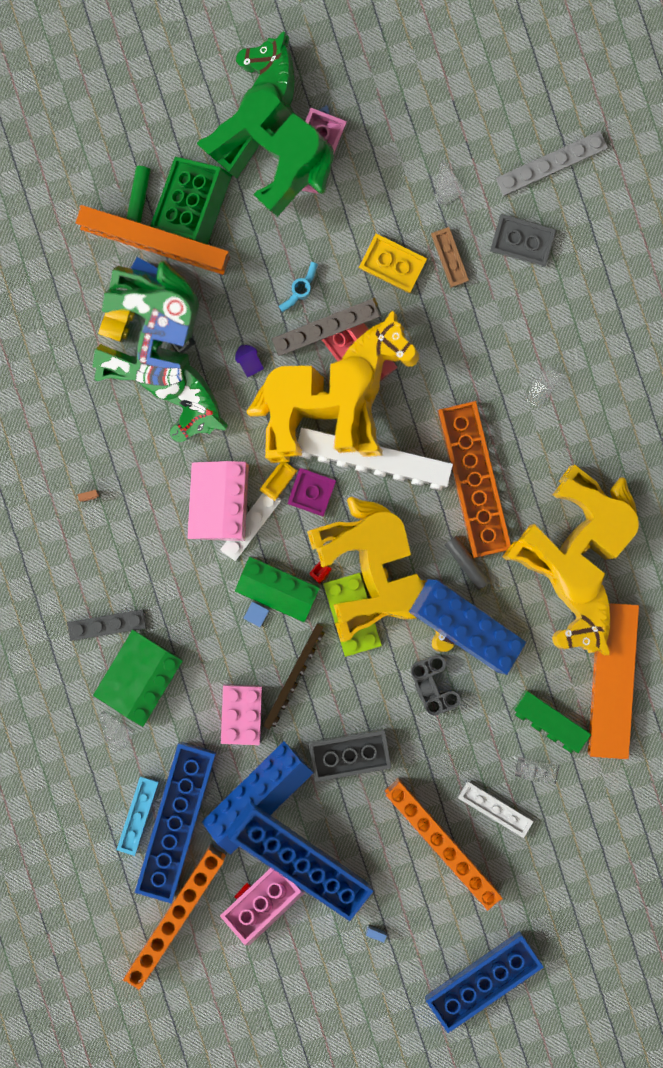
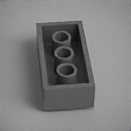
[308,728,391,782]

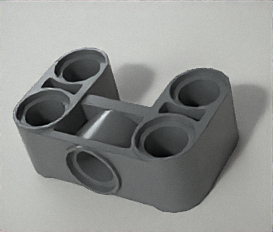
[410,654,461,716]

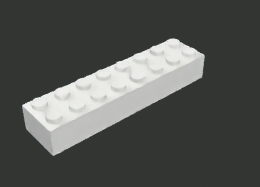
[298,428,453,491]

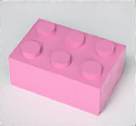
[221,684,262,745]

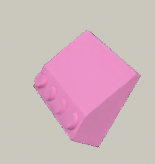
[188,461,249,541]

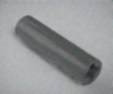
[444,535,490,590]

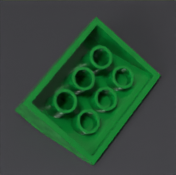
[150,157,232,245]
[93,629,183,727]

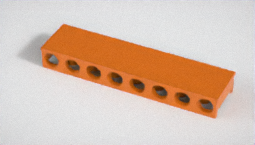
[75,205,230,275]
[437,401,511,559]
[588,603,639,759]
[385,778,503,911]
[123,844,226,990]

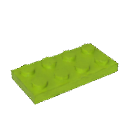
[323,573,381,657]

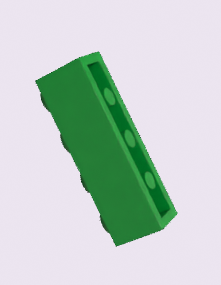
[513,690,591,754]

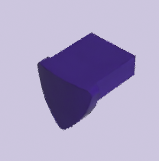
[235,345,264,378]

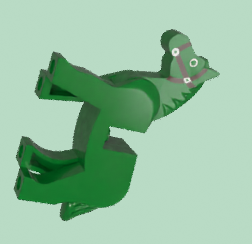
[196,31,334,217]

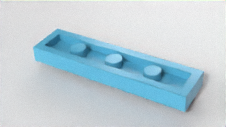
[117,776,159,856]

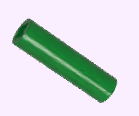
[126,166,151,224]

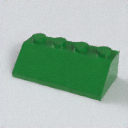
[234,557,320,622]

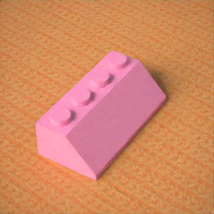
[301,108,347,194]
[220,868,306,945]

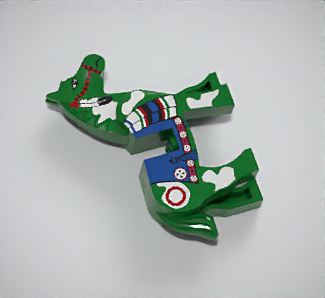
[92,261,228,442]

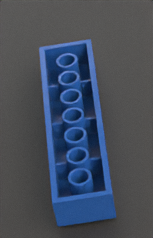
[135,742,216,904]
[226,801,373,921]

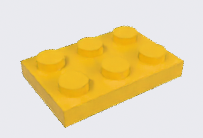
[359,233,427,294]

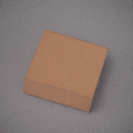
[77,490,100,502]

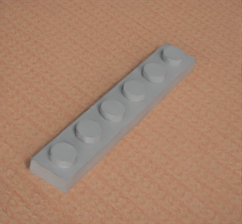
[495,131,608,197]

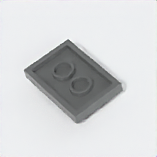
[490,214,556,267]

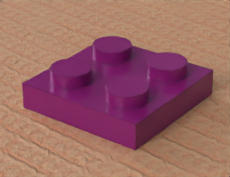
[287,468,336,517]

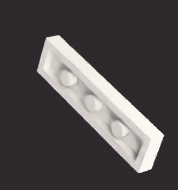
[220,493,282,561]
[458,781,533,838]

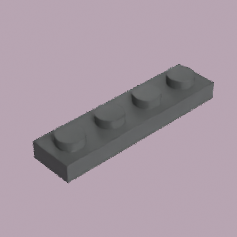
[67,609,146,641]

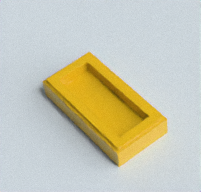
[260,462,298,501]

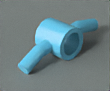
[278,262,318,312]

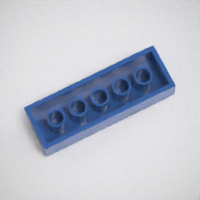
[409,579,526,675]
[202,741,313,855]
[425,931,544,1033]

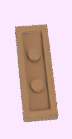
[431,227,469,288]

